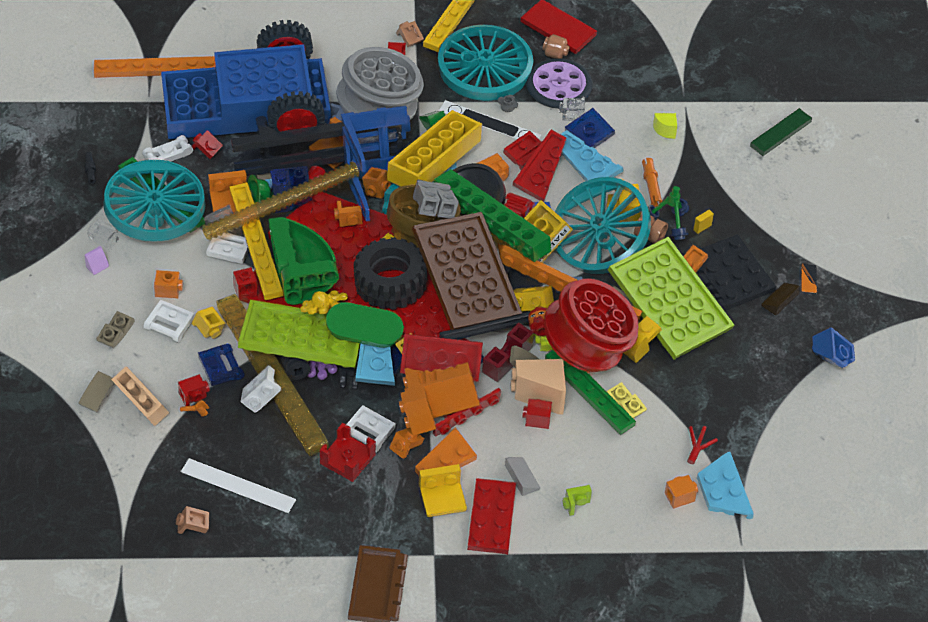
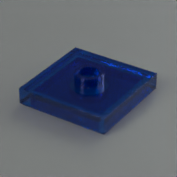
[565,108,615,148]

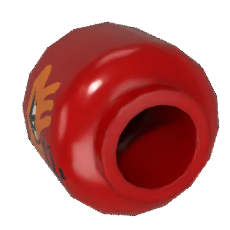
[528,306,547,336]

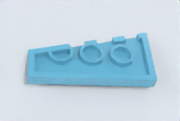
[561,130,623,181]
[356,344,395,385]

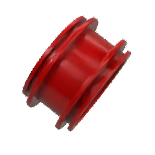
[544,279,638,372]

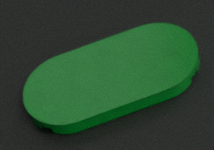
[326,302,404,348]

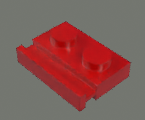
[503,131,541,169]

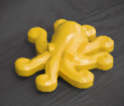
[300,290,348,314]

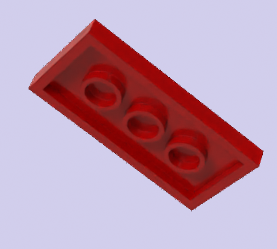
[400,334,483,382]
[467,478,516,555]

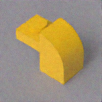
[623,316,662,363]

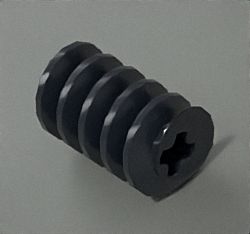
[279,355,310,380]

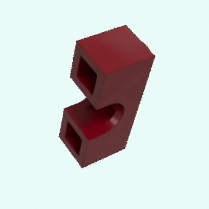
[482,323,534,382]

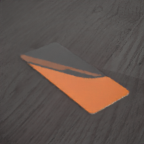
[802,264,817,293]

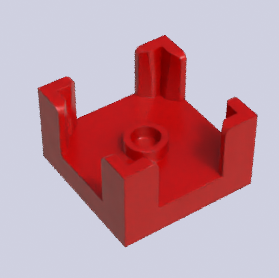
[320,423,376,482]

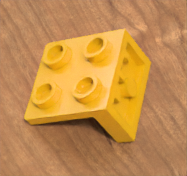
[419,464,467,517]

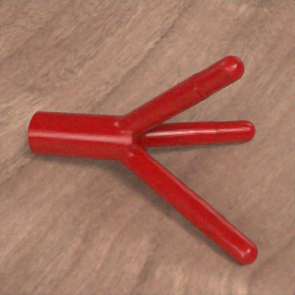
[687,426,718,464]

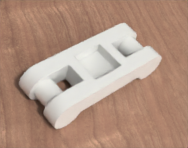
[142,135,193,162]

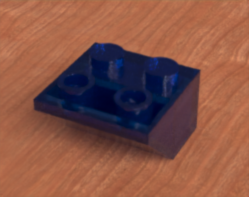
[270,166,312,213]

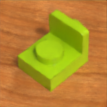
[562,485,592,516]

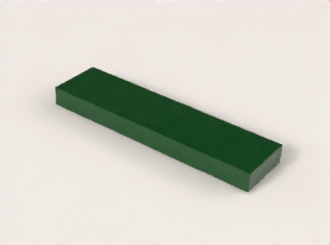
[750,108,812,156]

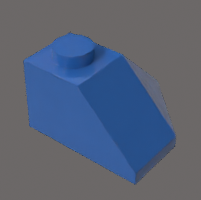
[812,327,855,368]

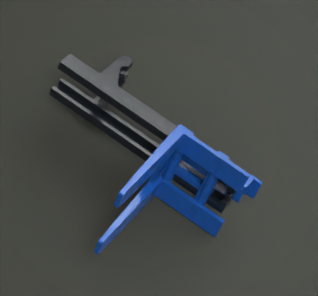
[231,106,410,221]

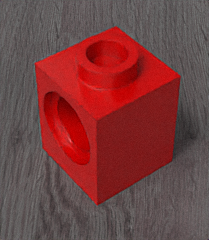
[233,267,257,300]

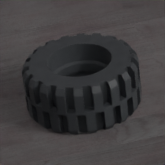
[353,237,428,310]

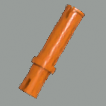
[642,158,663,207]

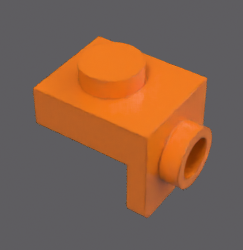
[334,201,362,227]
[389,428,424,459]

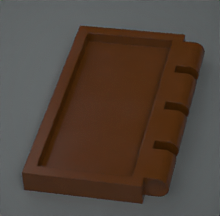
[348,545,408,622]

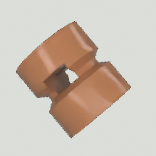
[634,215,668,244]

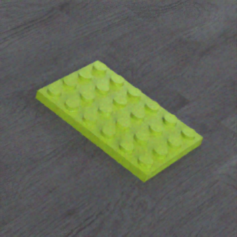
[608,237,734,359]
[238,300,360,368]

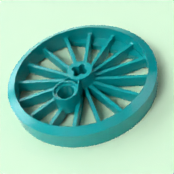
[438,25,533,101]
[104,160,205,241]
[555,177,651,274]

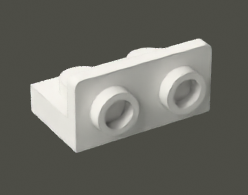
[241,365,281,413]

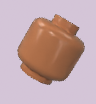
[542,34,570,59]

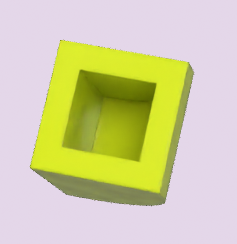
[653,113,677,139]

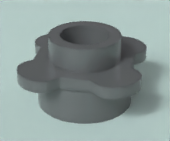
[498,95,518,112]

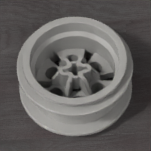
[336,47,423,120]

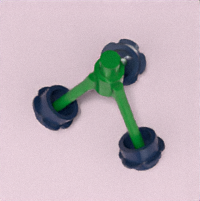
[648,186,689,240]

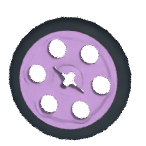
[526,58,593,109]

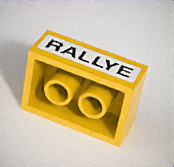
[503,200,573,263]

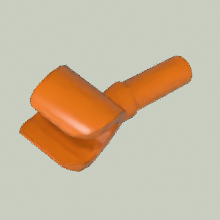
[180,400,209,416]

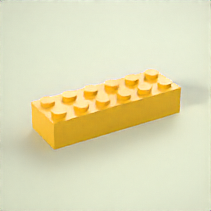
[387,110,482,187]

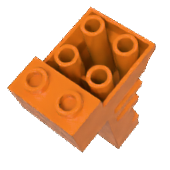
[399,363,480,435]

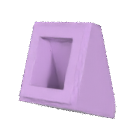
[85,246,109,275]

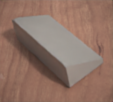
[505,457,540,496]

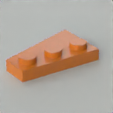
[415,427,477,476]

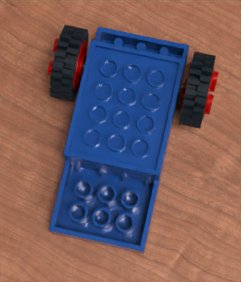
[161,20,331,139]

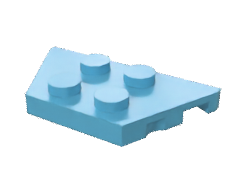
[697,452,754,519]

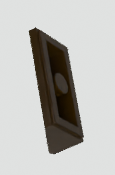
[761,283,800,315]

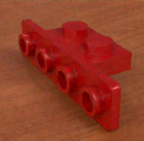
[433,388,501,437]

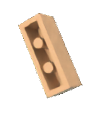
[111,366,169,426]

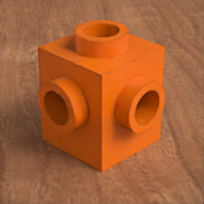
[362,167,391,199]

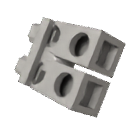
[413,180,459,218]

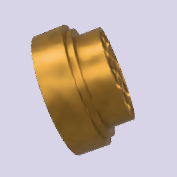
[387,185,460,248]

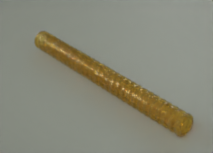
[202,161,359,241]

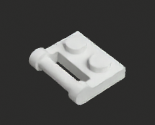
[206,229,249,264]
[144,300,195,343]
[346,405,396,452]

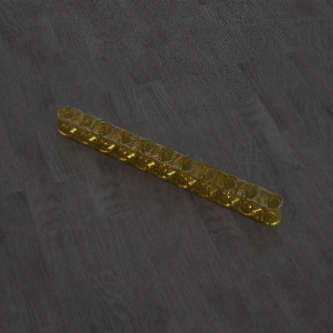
[216,293,329,456]

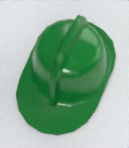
[247,175,272,213]

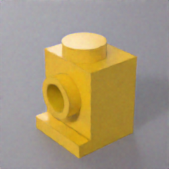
[191,306,225,339]

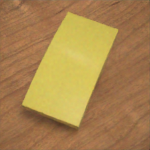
[606,382,647,419]

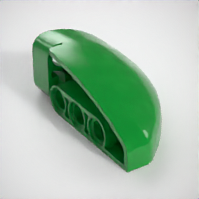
[268,217,339,305]

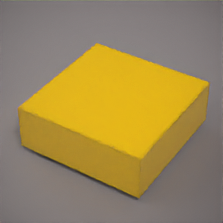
[694,210,714,234]

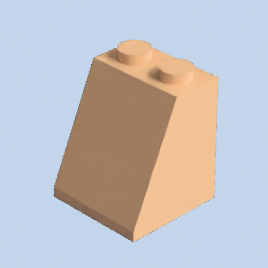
[510,359,566,414]

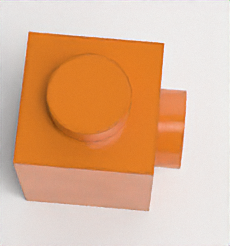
[154,270,183,299]
[665,475,698,509]

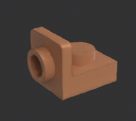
[396,21,424,47]
[176,506,209,534]

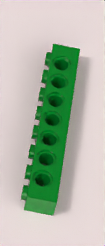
[434,169,551,262]

